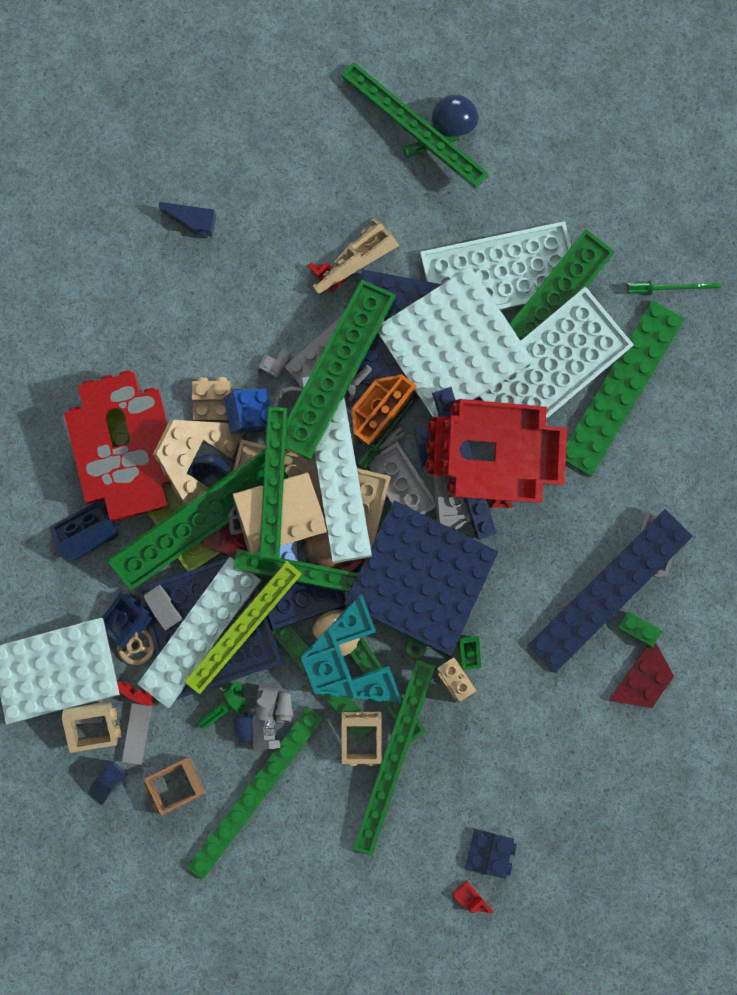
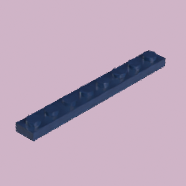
[432,387,497,540]

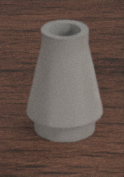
[274,693,294,723]

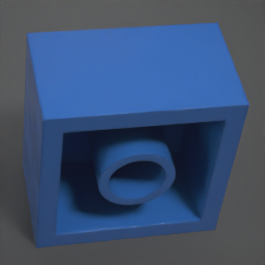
[223,388,271,434]

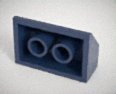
[50,501,119,563]

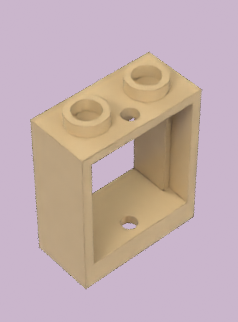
[435,657,476,703]
[62,701,121,753]
[342,712,382,766]

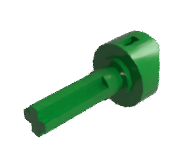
[198,682,251,730]

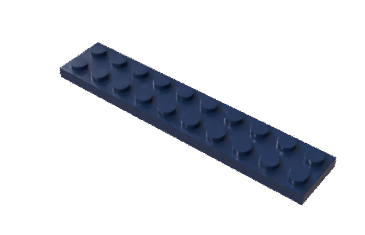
[528,509,693,673]

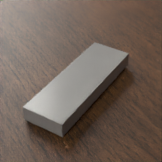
[122,703,152,765]

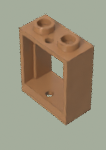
[143,757,206,815]

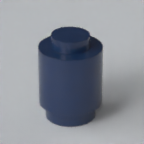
[233,713,254,743]

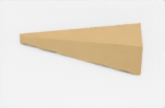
[313,217,399,294]

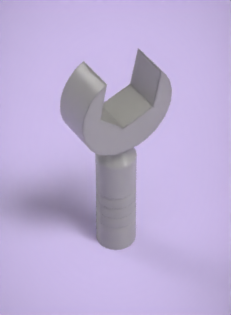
[347,365,372,402]

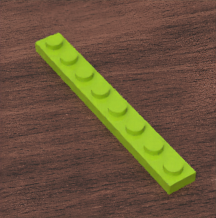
[185,560,302,694]

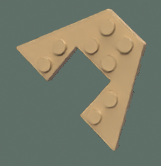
[153,420,244,506]

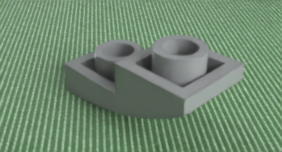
[144,584,182,630]

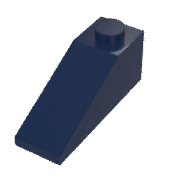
[159,202,216,238]

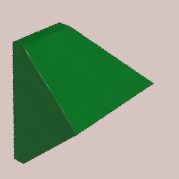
[451,636,481,670]

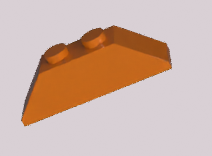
[352,374,417,445]

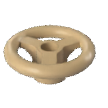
[117,629,155,665]

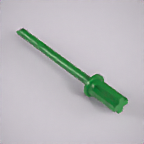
[627,280,721,295]

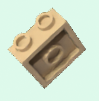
[192,377,231,421]

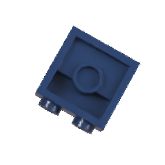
[102,593,152,648]
[465,828,517,879]

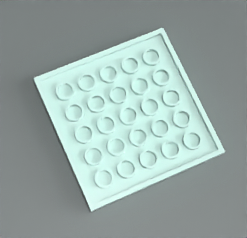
[378,267,533,417]

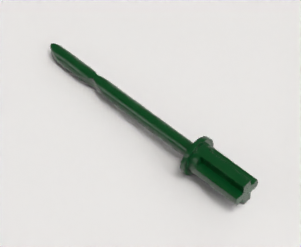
[357,395,419,470]

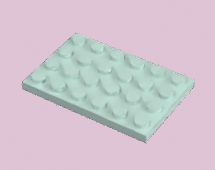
[0,618,120,724]

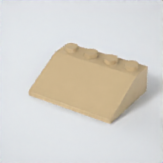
[233,472,327,554]

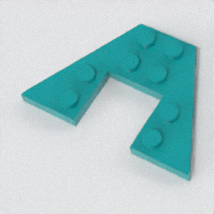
[301,594,402,704]

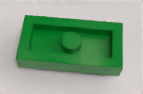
[618,612,662,649]

